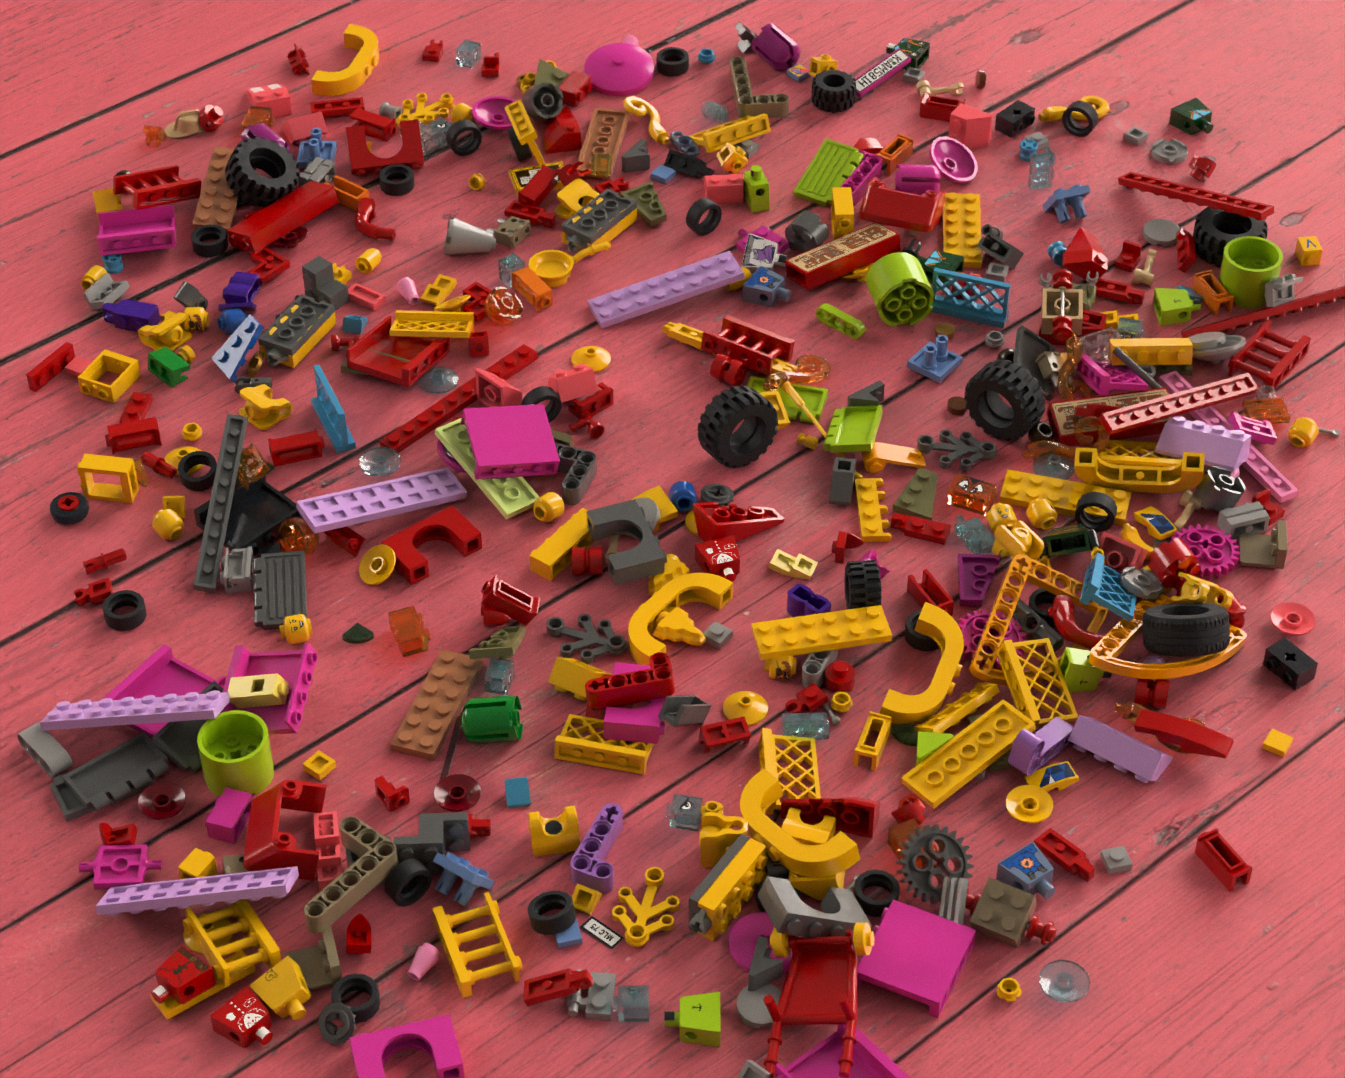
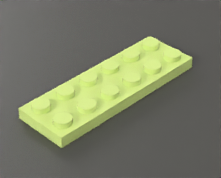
[435,418,539,520]

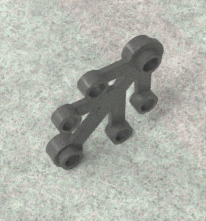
[917,430,997,471]
[546,614,628,664]

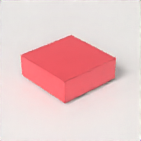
[64,356,92,377]

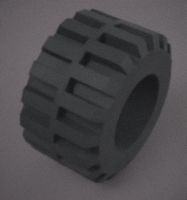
[811,70,856,113]
[844,560,882,609]

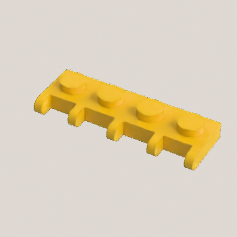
[854,478,892,542]
[914,682,1000,734]
[150,950,256,1020]

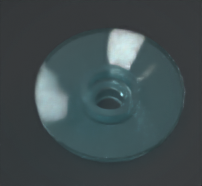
[418,366,458,394]
[359,447,401,476]
[1033,452,1075,480]
[1039,960,1090,1003]

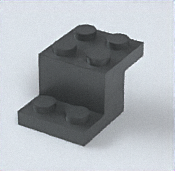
[394,812,470,875]

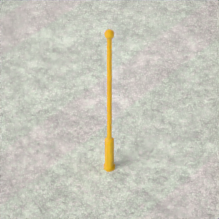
[782,381,863,479]

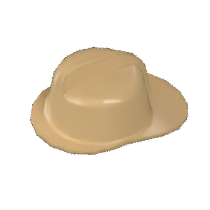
[164,110,205,138]

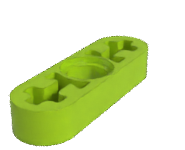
[815,303,866,339]

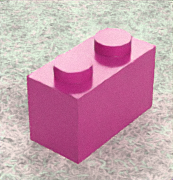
[205,787,253,844]

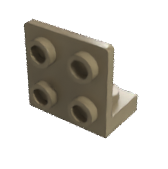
[1239,520,1287,569]
[285,927,342,991]

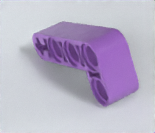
[1008,717,1074,776]
[570,803,623,894]

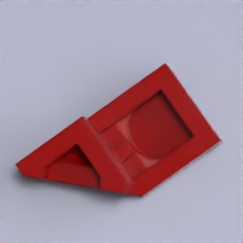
[481,52,500,77]
[854,138,883,154]

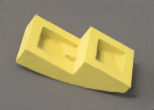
[768,549,818,579]

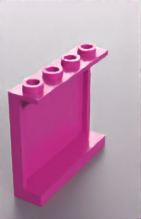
[97,205,176,256]
[461,404,560,479]
[219,642,318,734]
[103,644,226,739]
[857,900,976,1018]
[775,1024,910,1078]

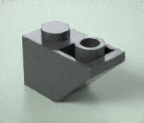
[829,457,856,506]

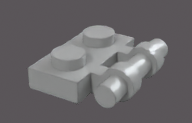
[566,969,616,1021]

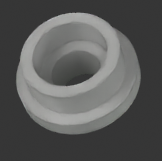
[985,331,1005,349]

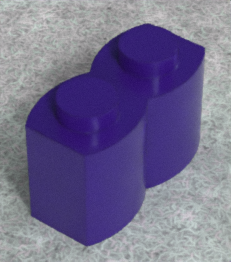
[223,272,261,304]
[787,584,831,617]

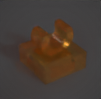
[143,125,166,147]

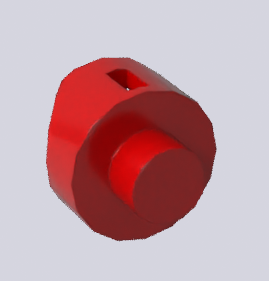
[199,105,223,132]
[1188,154,1216,181]
[824,661,855,691]
[891,793,925,829]

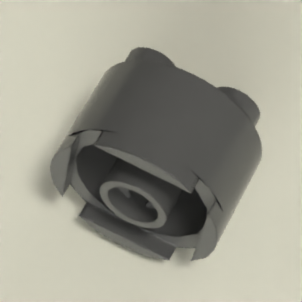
[522,83,563,121]
[785,211,829,252]
[1195,466,1246,511]

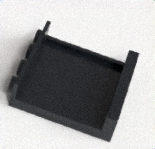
[194,469,306,556]

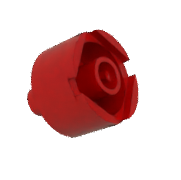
[1148,538,1201,590]

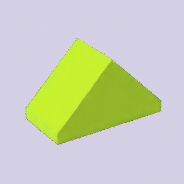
[916,731,954,766]

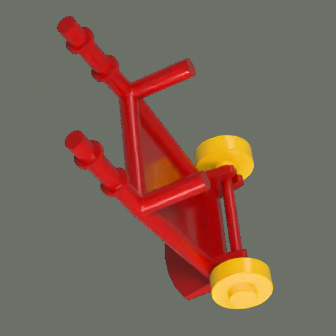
[763,922,874,1078]

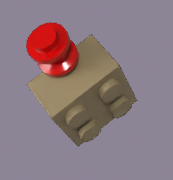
[956,877,1057,948]

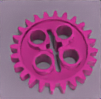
[1170,524,1240,580]
[958,608,1027,670]

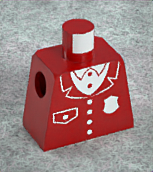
[695,535,740,582]
[210,986,273,1048]

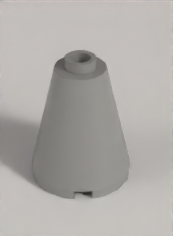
[444,217,496,255]

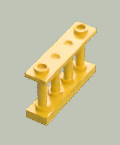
[432,892,523,998]
[183,899,281,988]

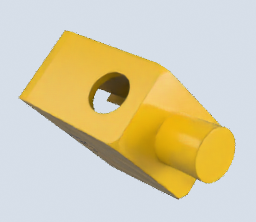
[250,956,311,1020]

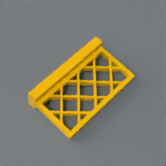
[504,99,546,169]
[690,114,771,153]
[390,310,474,338]
[1097,439,1182,467]
[996,638,1078,727]
[554,714,654,775]
[758,728,821,815]

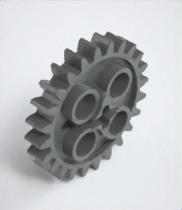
[896,824,974,904]

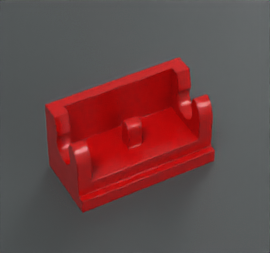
[555,161,592,186]
[568,382,613,419]
[699,716,751,753]

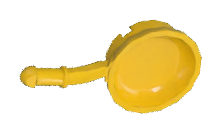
[528,241,611,288]

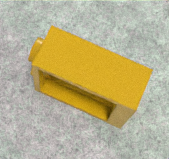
[831,187,854,240]
[78,349,141,403]
[77,454,139,504]

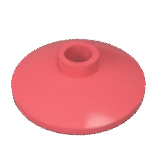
[1271,602,1316,636]

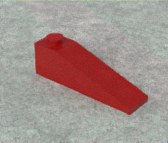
[543,107,581,154]
[1063,227,1108,281]
[781,797,880,838]

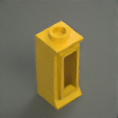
[853,711,892,771]

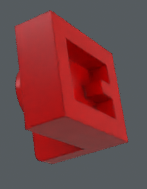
[1114,240,1142,273]
[468,331,489,357]
[1252,488,1285,526]
[374,775,410,812]

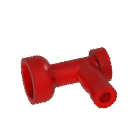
[331,335,359,351]
[569,411,605,438]

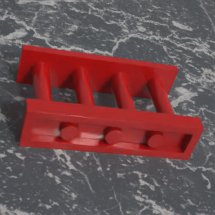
[113,165,201,210]
[701,315,795,375]
[1228,320,1311,394]

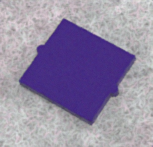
[218,302,257,312]

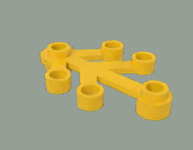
[396,93,454,128]
[612,867,680,947]

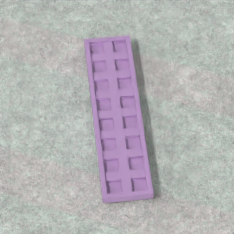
[587,251,745,329]
[296,467,467,534]
[40,690,230,731]
[96,866,299,917]

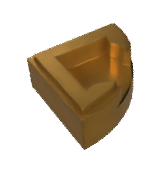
[247,350,264,378]

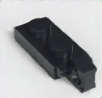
[664,149,715,178]

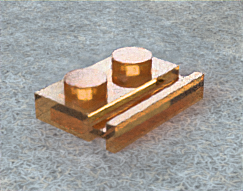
[1242,398,1290,424]
[237,444,270,489]

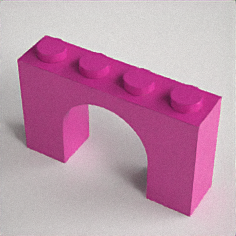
[603,662,666,744]
[349,1014,465,1078]

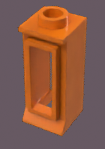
[875,133,914,175]
[324,175,370,211]
[512,266,553,312]
[1192,269,1234,316]

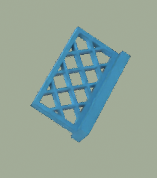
[931,268,1011,328]
[311,365,356,454]
[1079,552,1137,622]

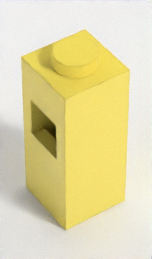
[228,673,289,708]

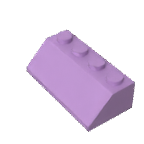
[1155,416,1251,471]
[1068,715,1173,783]

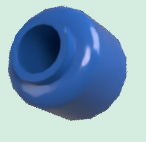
[217,308,247,335]
[669,481,697,512]

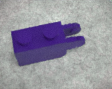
[102,299,160,332]

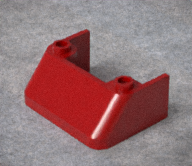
[859,177,946,232]
[243,780,327,881]

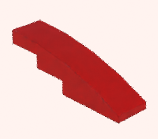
[1134,709,1234,758]

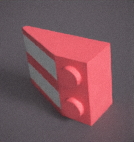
[246,83,292,121]

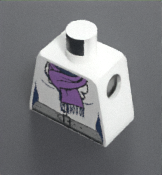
[741,233,787,274]

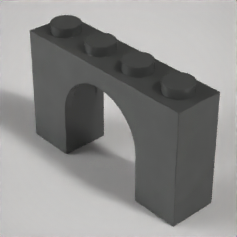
[587,499,667,585]
[757,876,872,937]

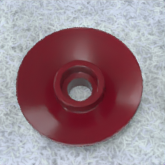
[272,227,308,248]
[434,774,481,812]
[138,782,186,820]

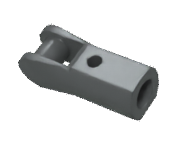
[235,377,272,394]

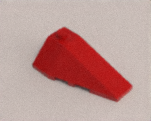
[693,502,785,542]

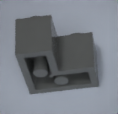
[302,256,349,311]

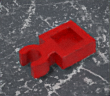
[422,39,443,62]
[595,177,629,195]
[74,577,113,606]
[785,683,828,718]

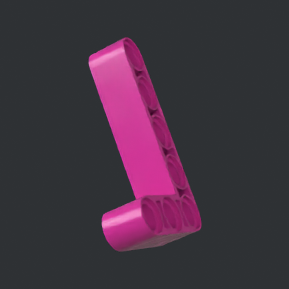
[841,150,882,207]

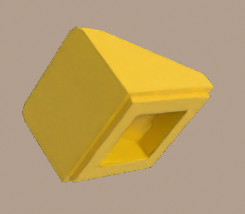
[572,884,603,915]

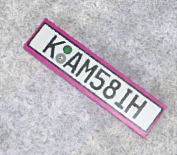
[855,48,911,98]

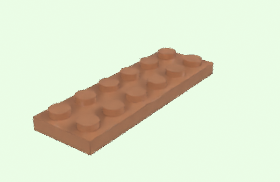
[577,108,630,179]
[192,146,239,234]
[390,649,483,761]

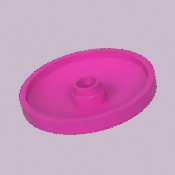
[584,43,654,96]

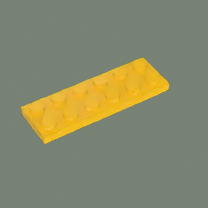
[943,192,982,268]
[999,469,1132,526]
[751,605,892,660]
[901,699,1036,809]

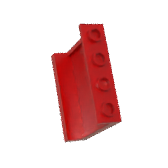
[346,316,450,388]

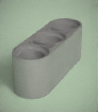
[802,649,839,688]
[17,722,73,778]

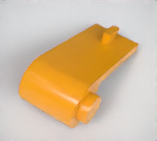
[861,442,926,473]

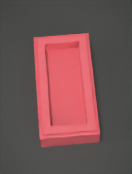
[348,283,386,311]

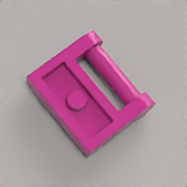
[1228,411,1277,445]

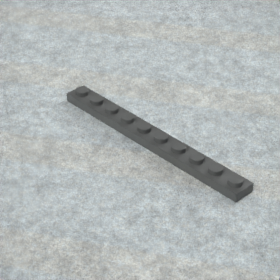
[193,414,248,593]

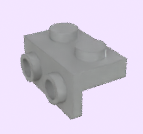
[83,273,130,310]
[1265,274,1303,307]

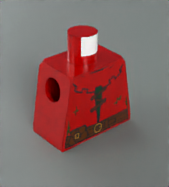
[151,945,217,1004]

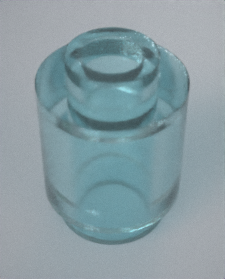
[701,101,728,123]

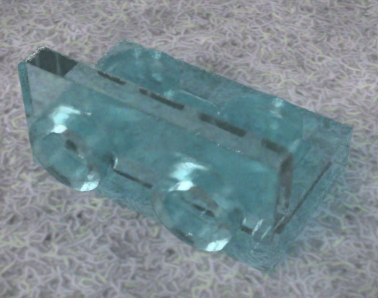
[1028,146,1056,189]
[954,515,995,554]
[781,713,829,740]

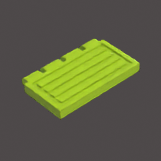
[793,138,864,207]
[747,376,828,424]
[823,405,883,453]

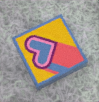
[787,64,811,82]

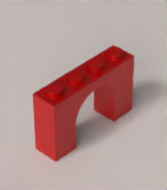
[346,119,424,176]
[381,506,482,585]

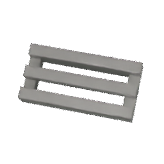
[939,877,968,925]

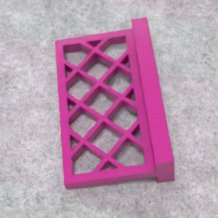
[1076,354,1148,396]

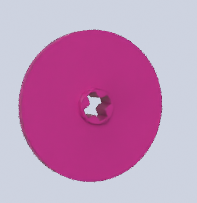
[728,912,801,973]

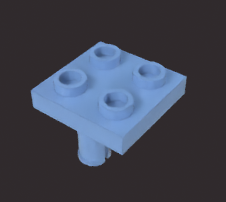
[297,128,337,169]
[1043,184,1091,223]
[907,335,963,383]
[433,852,495,906]

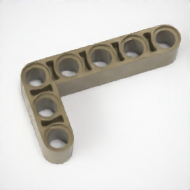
[729,56,789,118]
[304,816,398,933]

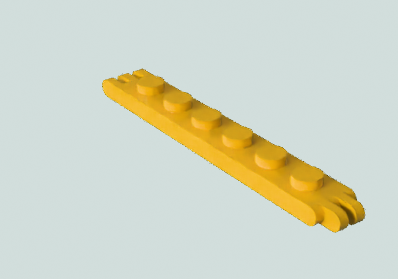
[662,322,796,380]

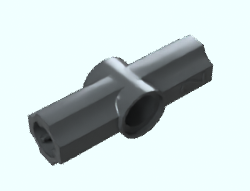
[1009,598,1065,652]

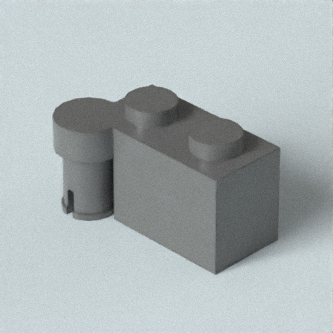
[977,224,1024,269]

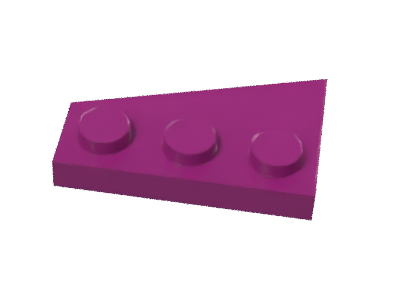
[957,554,1001,606]

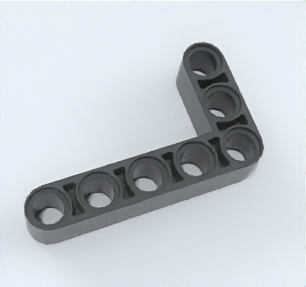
[555,443,597,505]

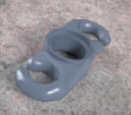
[669,131,700,157]

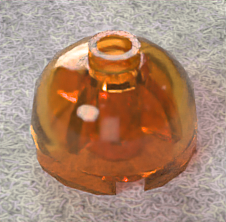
[484,286,523,326]
[278,517,319,558]

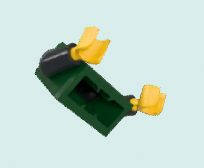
[1038,524,1105,574]

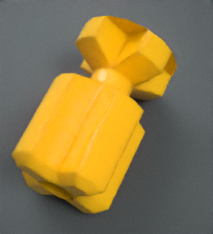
[796,432,818,450]

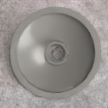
[1192,335,1246,364]

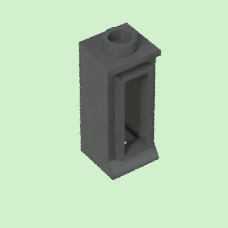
[658,695,712,727]

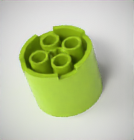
[1219,236,1283,309]
[866,252,935,327]
[197,710,274,796]

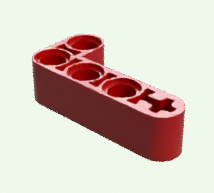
[585,652,675,709]

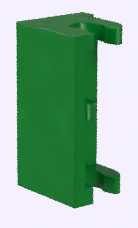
[148,347,190,388]

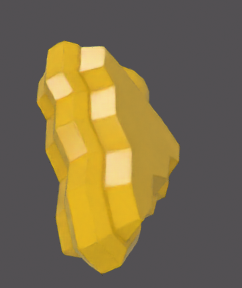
[648,554,690,595]
[653,607,706,646]

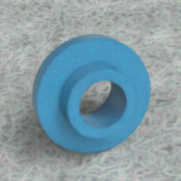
[698,49,715,64]

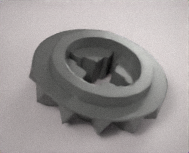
[701,484,734,507]
[318,1003,357,1044]

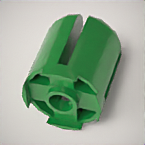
[461,695,523,744]

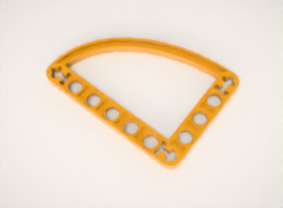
[969,554,1108,685]
[1088,594,1247,679]

